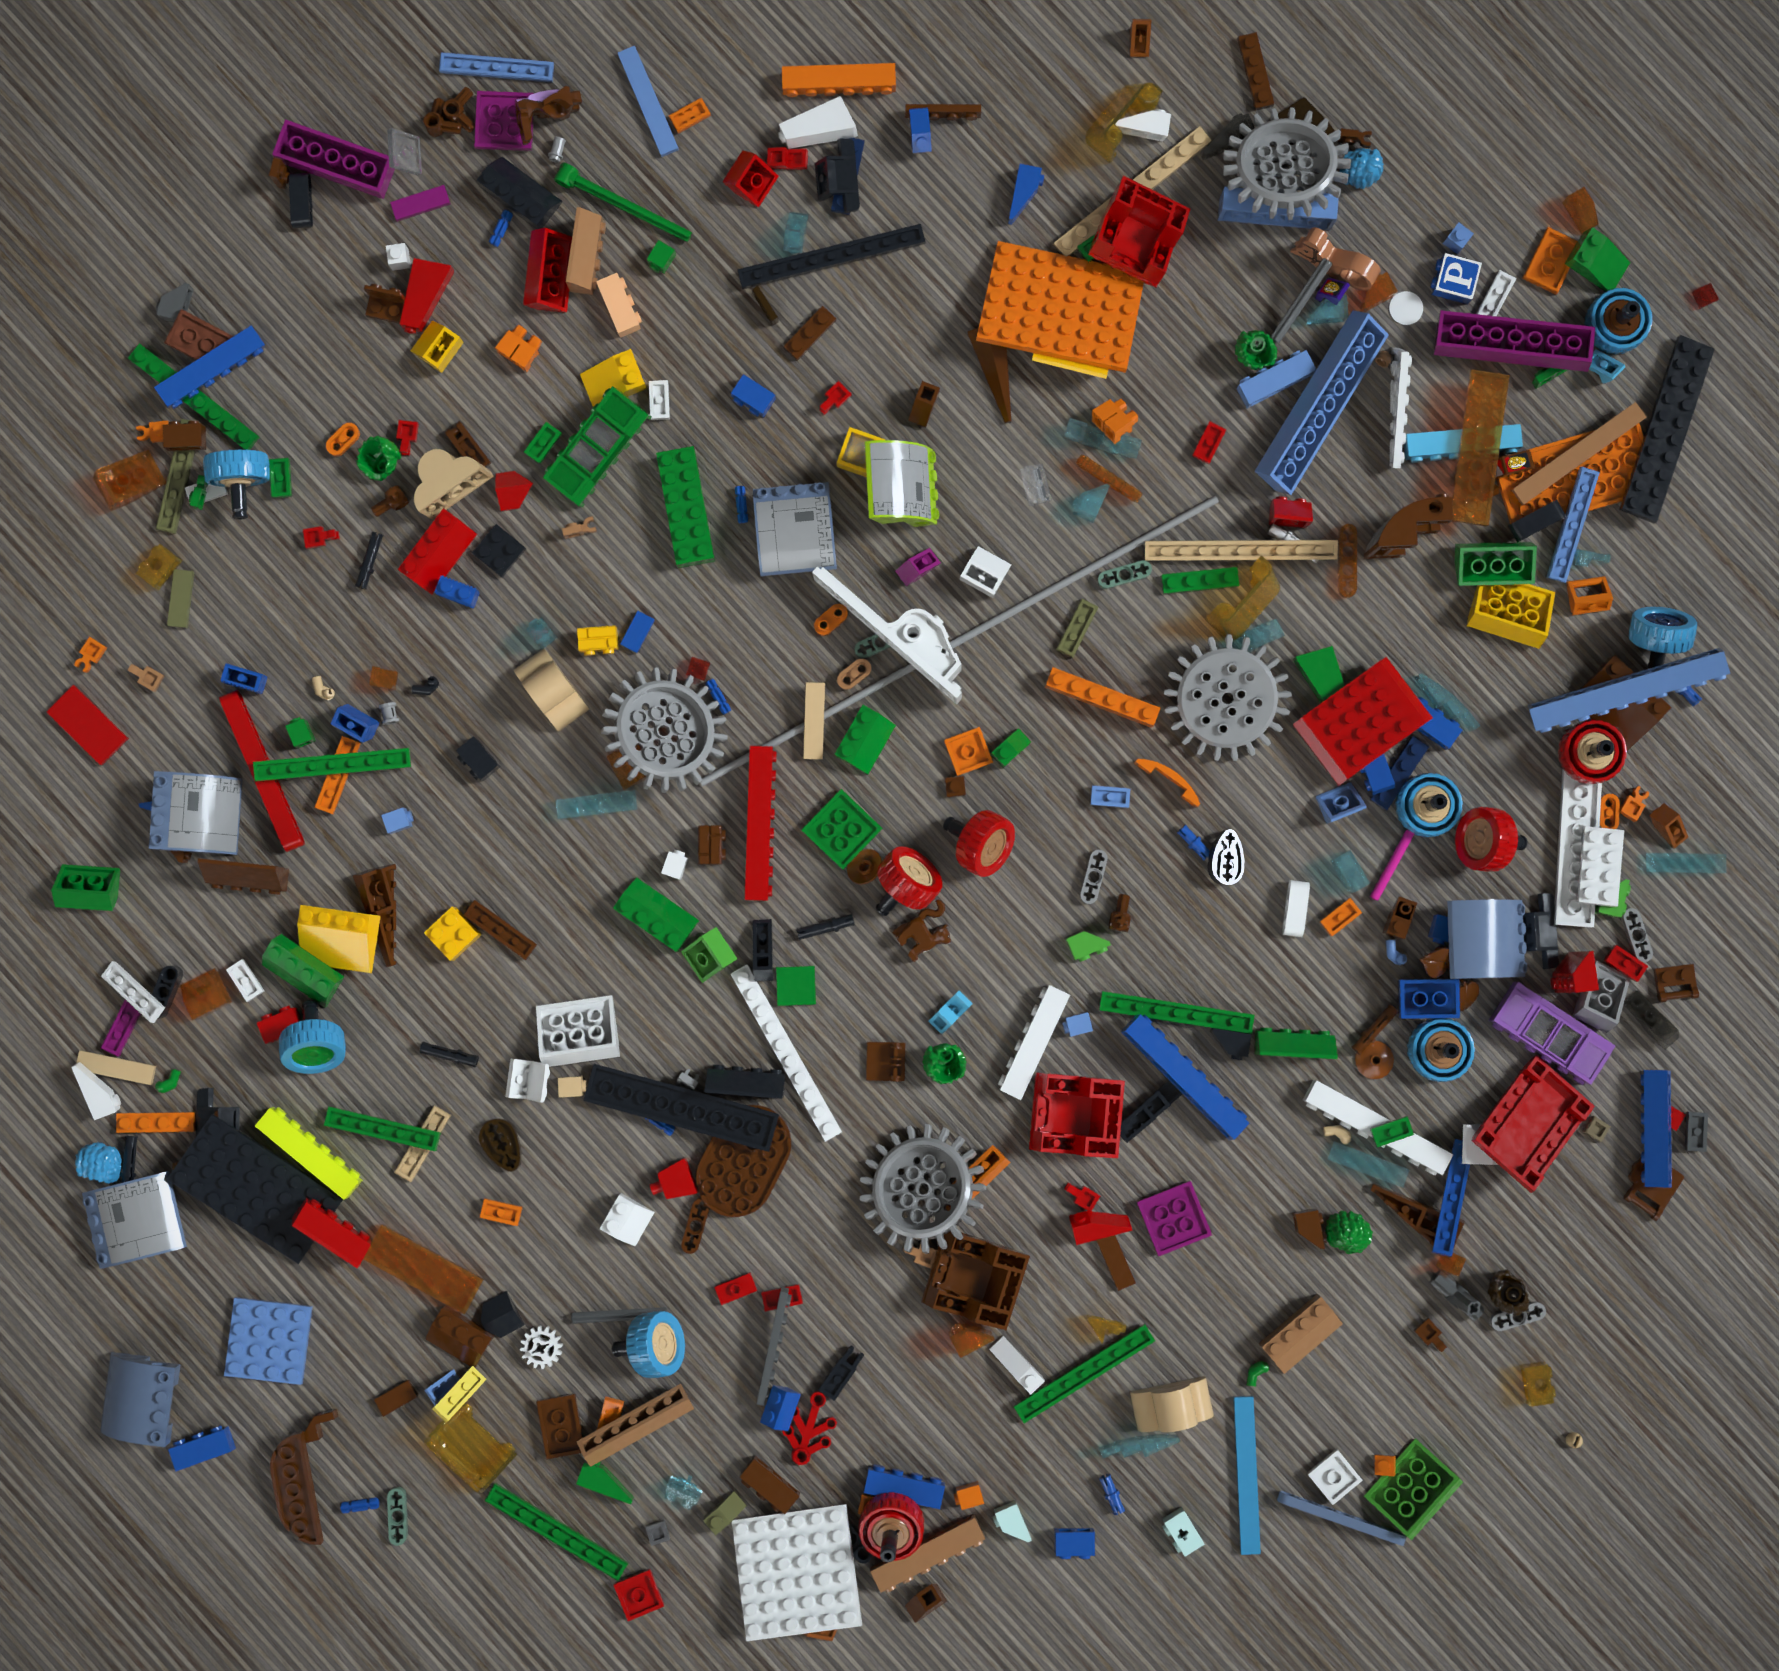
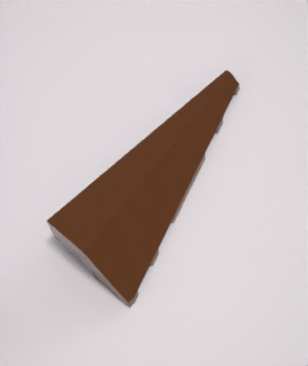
[967,328,1011,423]
[352,864,396,967]
[1371,1183,1465,1259]

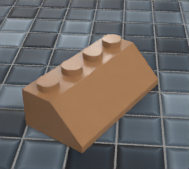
[566,207,606,295]
[1259,1294,1342,1374]

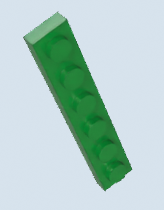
[324,1107,441,1151]

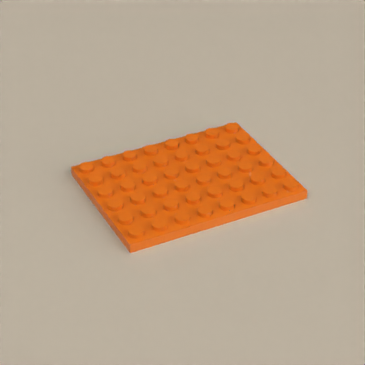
[976,241,1144,373]

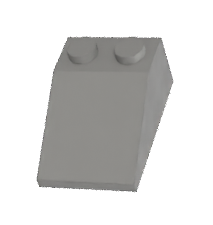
[1573,961,1630,1033]

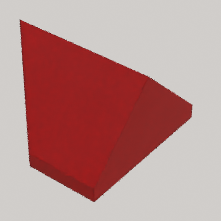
[495,471,533,511]

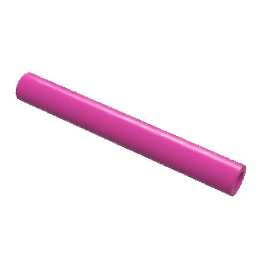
[1369,830,1415,901]

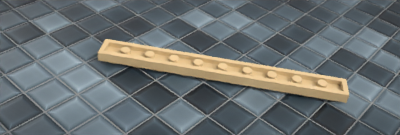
[1053,126,1212,256]
[1145,540,1338,561]

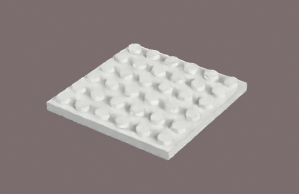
[732,1504,862,1641]

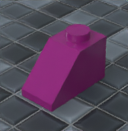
[895,548,941,586]

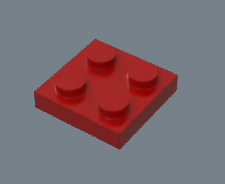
[613,1568,665,1621]

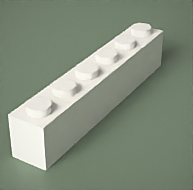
[998,985,1070,1100]

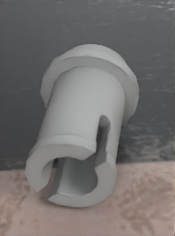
[548,136,566,163]

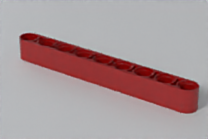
[219,690,305,852]

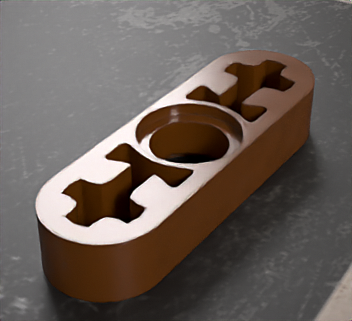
[681,1198,710,1254]

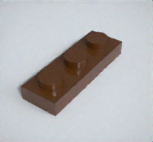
[784,306,837,361]

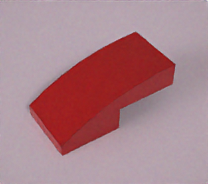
[767,147,808,170]

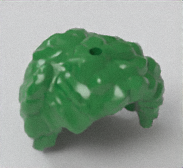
[1235,330,1278,370]
[356,436,401,481]
[922,1043,966,1084]
[1325,1211,1373,1254]

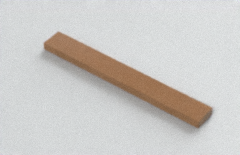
[1511,402,1647,506]

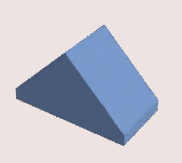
[424,1369,460,1406]

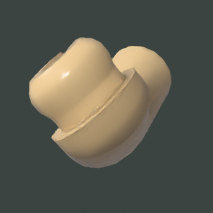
[311,676,335,700]
[1323,1125,1351,1144]

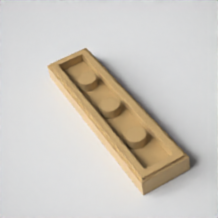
[803,682,825,759]
[77,1050,156,1085]
[394,1105,451,1182]

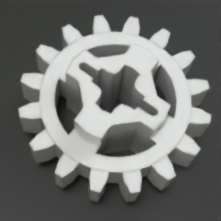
[520,1325,563,1369]

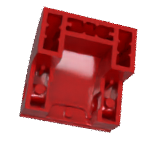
[1088,175,1190,288]
[1029,1072,1125,1158]

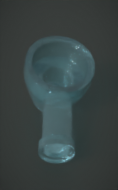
[1574,549,1611,567]

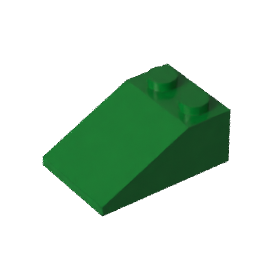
[1564,227,1631,292]

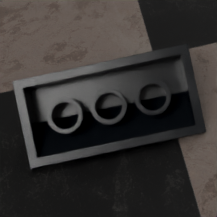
[476,157,562,229]
[705,1064,786,1099]

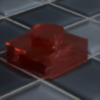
[1692,283,1719,309]
[686,657,711,681]

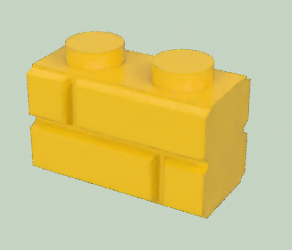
[577,625,619,656]

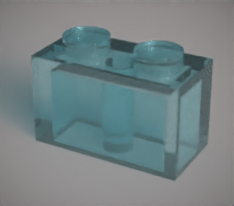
[1330,850,1370,894]

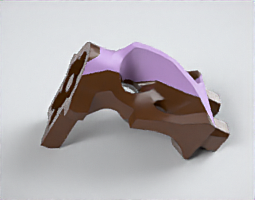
[515,86,582,145]

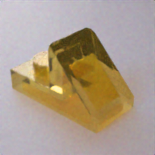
[1086,1314,1127,1344]

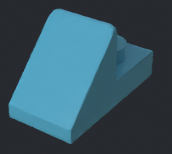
[1589,349,1625,384]

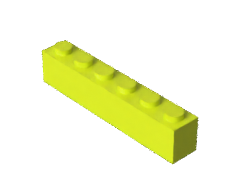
[255,1107,363,1200]

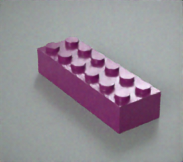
[272,119,397,199]

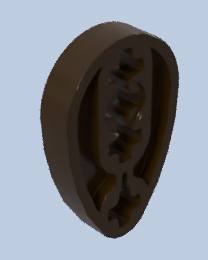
[479,1118,522,1172]

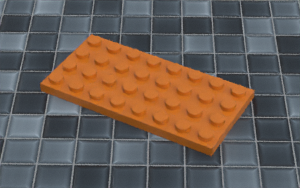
[1497,423,1644,524]

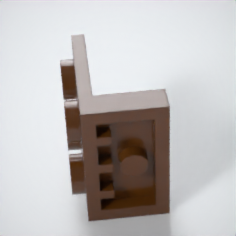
[364,284,405,324]

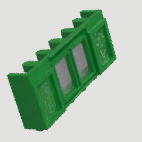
[543,386,652,507]

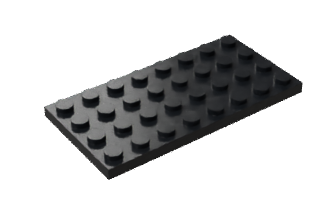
[167,1114,343,1264]

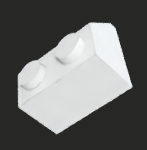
[600,1193,654,1246]

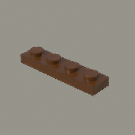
[1237,32,1274,111]
[905,104,981,121]
[463,900,538,960]

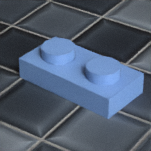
[1090,785,1130,808]

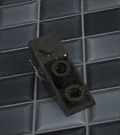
[1624,990,1679,1050]

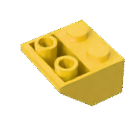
[410,320,464,373]

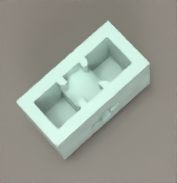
[1162,1507,1205,1556]

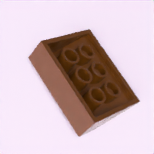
[1580,655,1672,751]
[198,858,289,895]

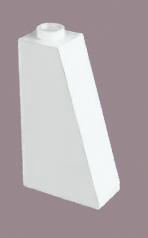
[778,96,858,149]

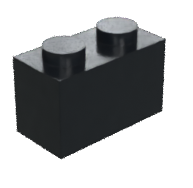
[456,736,501,781]

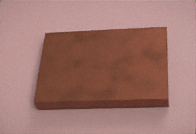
[164,309,234,360]

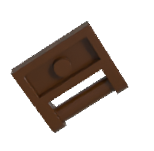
[1653,964,1699,1003]

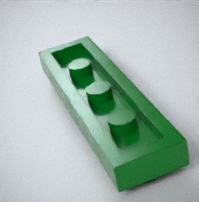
[1161,567,1240,594]

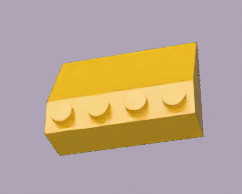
[1467,584,1555,649]
[297,905,380,973]

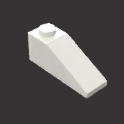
[1109,109,1171,142]
[71,1062,121,1120]
[989,1336,1045,1395]

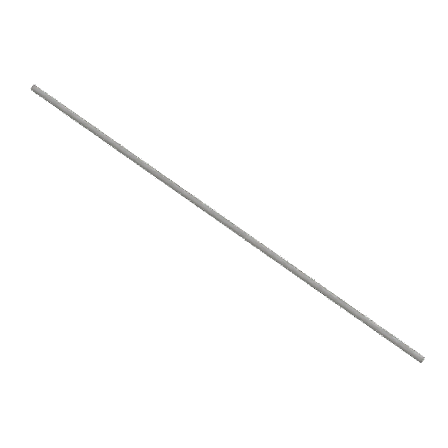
[701,496,1219,787]

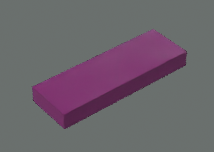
[390,185,451,222]
[101,999,141,1057]

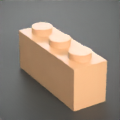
[596,273,642,338]

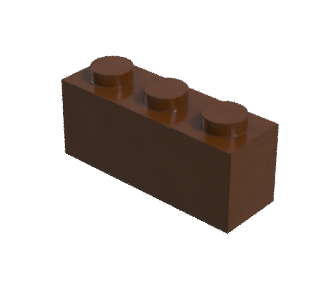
[740,1455,800,1514]

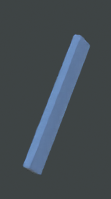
[618,46,679,157]
[439,52,554,83]
[1546,467,1600,583]

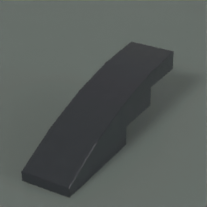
[1120,1080,1183,1143]

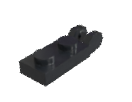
[818,1345,864,1401]

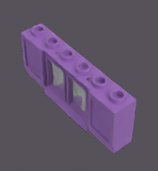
[1489,982,1615,1085]

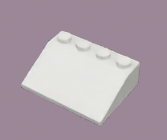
[536,995,620,1067]

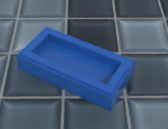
[620,611,655,654]

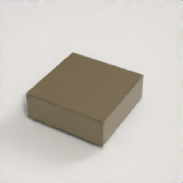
[1583,1116,1611,1143]

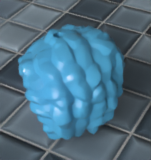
[1340,148,1384,189]
[75,1142,122,1184]

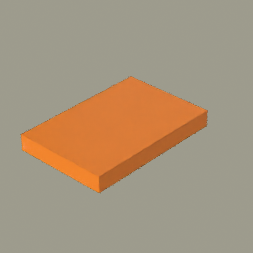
[1522,227,1578,295]

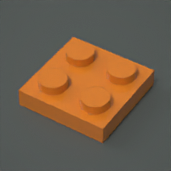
[944,727,993,776]

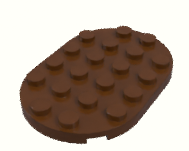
[696,1105,791,1217]

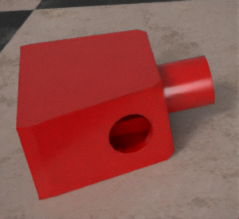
[649,1157,698,1199]

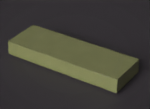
[167,569,195,629]
[1056,599,1098,658]

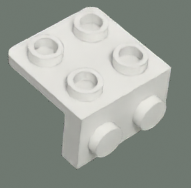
[505,1059,550,1103]

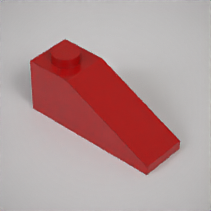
[1069,1211,1132,1245]

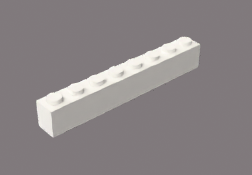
[1303,1080,1453,1176]

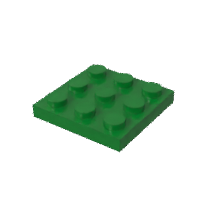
[802,789,883,870]

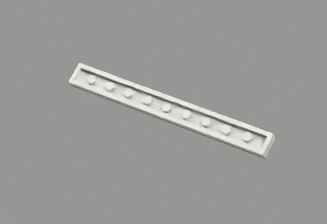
[731,965,842,1142]

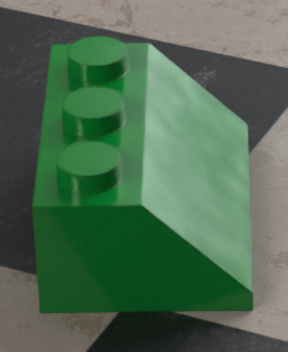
[834,705,896,775]
[51,864,120,911]

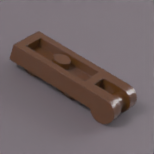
[445,421,491,467]

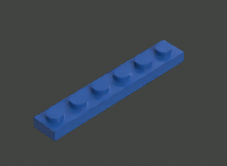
[1432,1139,1470,1257]

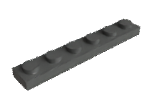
[757,1287,792,1406]

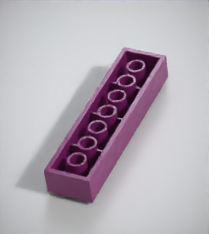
[1434,310,1595,372]

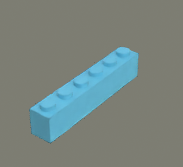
[1404,424,1523,463]

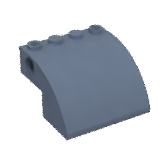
[1447,900,1527,979]
[100,1352,181,1447]

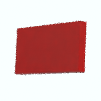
[46,685,129,766]

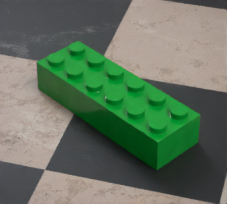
[656,446,715,568]

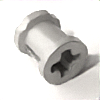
[379,702,400,725]

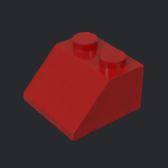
[722,150,779,207]
[1268,496,1313,528]

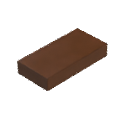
[374,1379,418,1417]

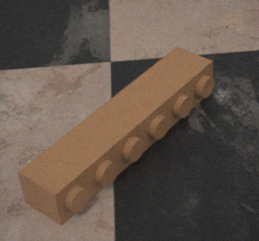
[577,1384,694,1467]
[870,1514,985,1593]

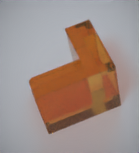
[369,666,398,691]
[1436,1253,1466,1277]

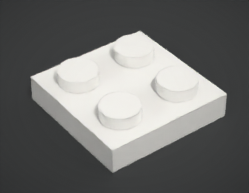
[1307,1448,1363,1505]

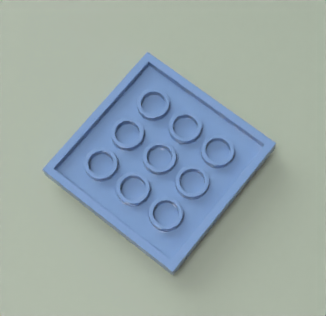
[224,1297,313,1385]

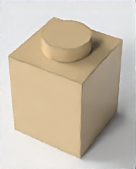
[558,1076,587,1097]

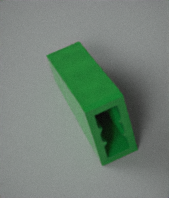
[1293,646,1345,703]

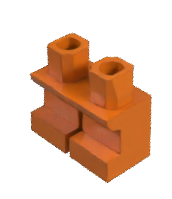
[495,324,542,372]
[1092,399,1138,444]

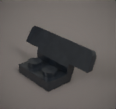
[815,138,860,213]
[1523,893,1559,969]
[196,1088,240,1136]

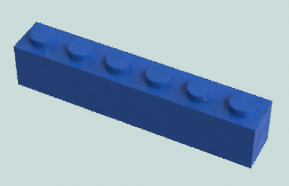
[154,325,265,409]
[1641,1070,1672,1188]

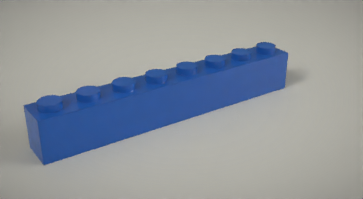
[1120,1014,1249,1140]

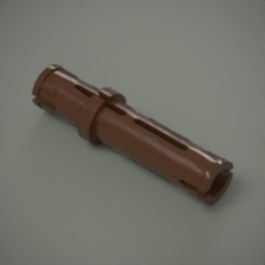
[1351,1004,1399,1055]

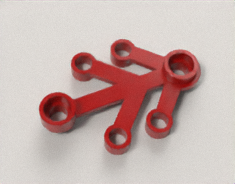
[782,1391,837,1465]

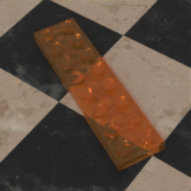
[1452,370,1510,527]

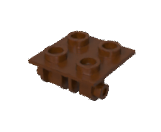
[866,1042,906,1082]

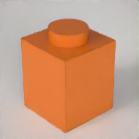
[953,1481,984,1510]

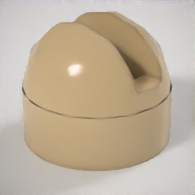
[1566,1432,1583,1448]

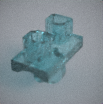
[665,1475,703,1510]

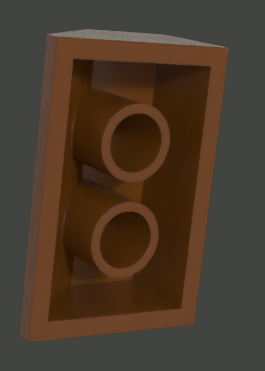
[425,1305,495,1368]

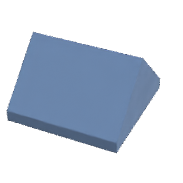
[1316,782,1367,824]

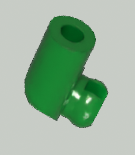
[155,1069,181,1093]
[1246,1361,1269,1387]

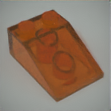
[93,450,166,511]

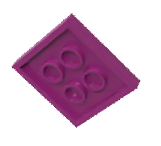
[474,91,534,151]
[1136,1180,1212,1257]

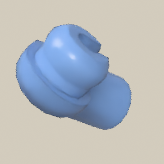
[1386,940,1407,965]

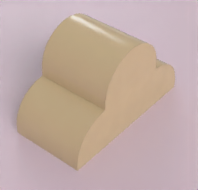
[414,449,494,520]
[513,648,590,732]
[1130,1376,1214,1432]

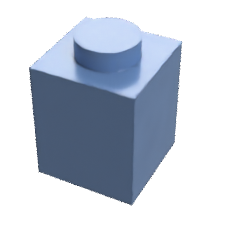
[1442,222,1474,255]
[381,808,414,834]
[1062,1012,1093,1037]

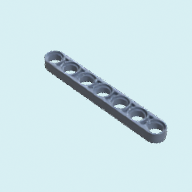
[1277,1491,1407,1546]

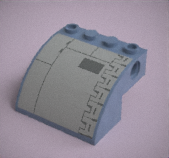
[753,482,837,576]
[149,771,242,855]
[82,1171,187,1269]

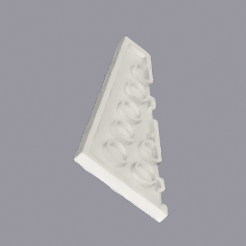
[1389,348,1412,468]

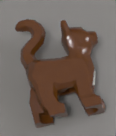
[892,899,951,962]

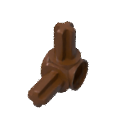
[443,87,475,133]
[423,98,462,137]
[371,485,409,517]
[1108,894,1131,933]

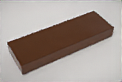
[1096,1235,1136,1291]

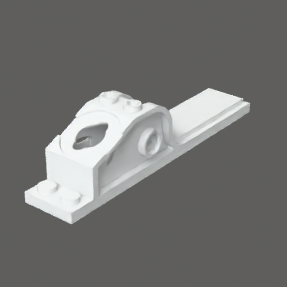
[812,567,962,704]

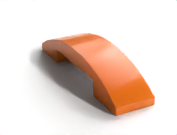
[1134,759,1200,808]

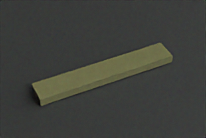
[156,419,195,534]

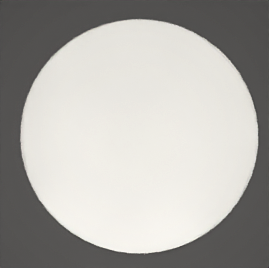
[1389,291,1423,325]

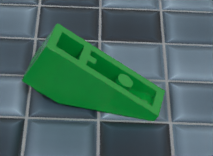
[576,1460,634,1504]

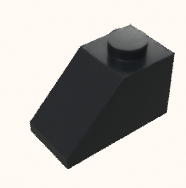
[1210,1028,1252,1060]

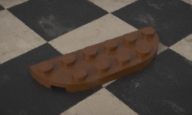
[270,1431,324,1545]

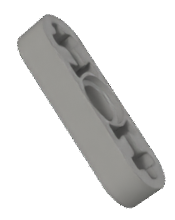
[1080,850,1108,904]
[1621,908,1653,962]
[1489,1301,1546,1331]

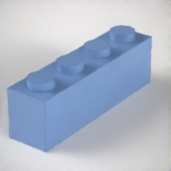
[1237,350,1317,408]

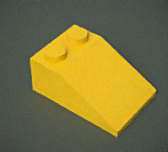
[580,349,647,407]

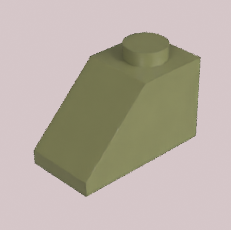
[703,1491,747,1536]

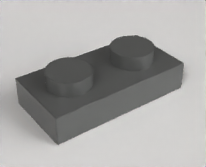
[1685,1112,1708,1152]

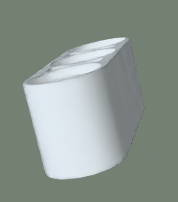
[1282,880,1310,938]

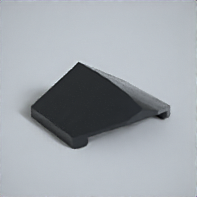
[480,1291,525,1338]

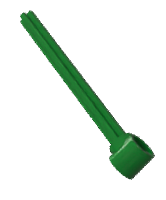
[554,162,692,243]

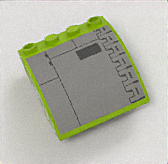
[865,440,939,527]

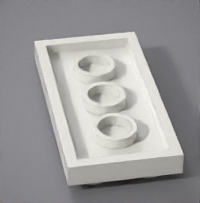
[1577,826,1624,907]

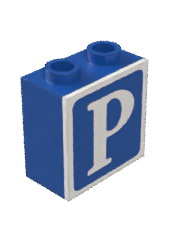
[1430,253,1482,305]

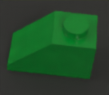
[991,728,1032,768]

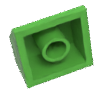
[681,927,737,983]

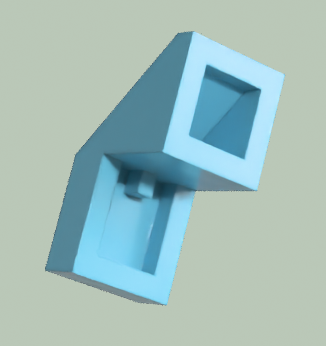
[928,990,973,1034]

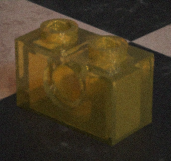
[136,544,183,590]
[1520,1362,1556,1407]

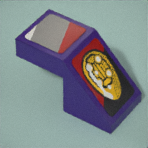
[1315,278,1350,306]

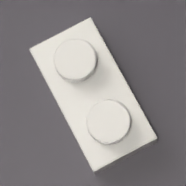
[649,380,670,420]
[226,959,264,1002]

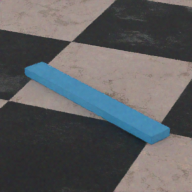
[1233,1396,1261,1555]

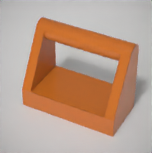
[1566,576,1613,615]

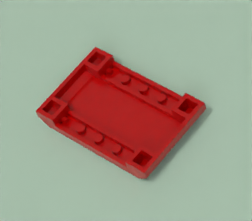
[1293,657,1433,787]
[1472,1055,1595,1193]

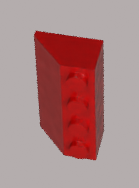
[523,228,572,313]
[398,508,478,595]
[1551,951,1599,993]
[292,1198,371,1268]

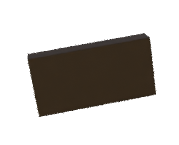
[752,286,779,325]

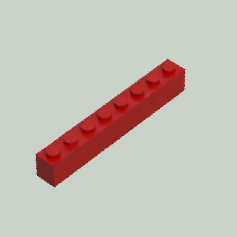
[745,746,777,901]

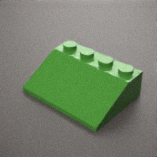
[1364,1438,1463,1540]

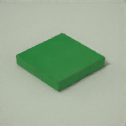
[776,966,816,1006]

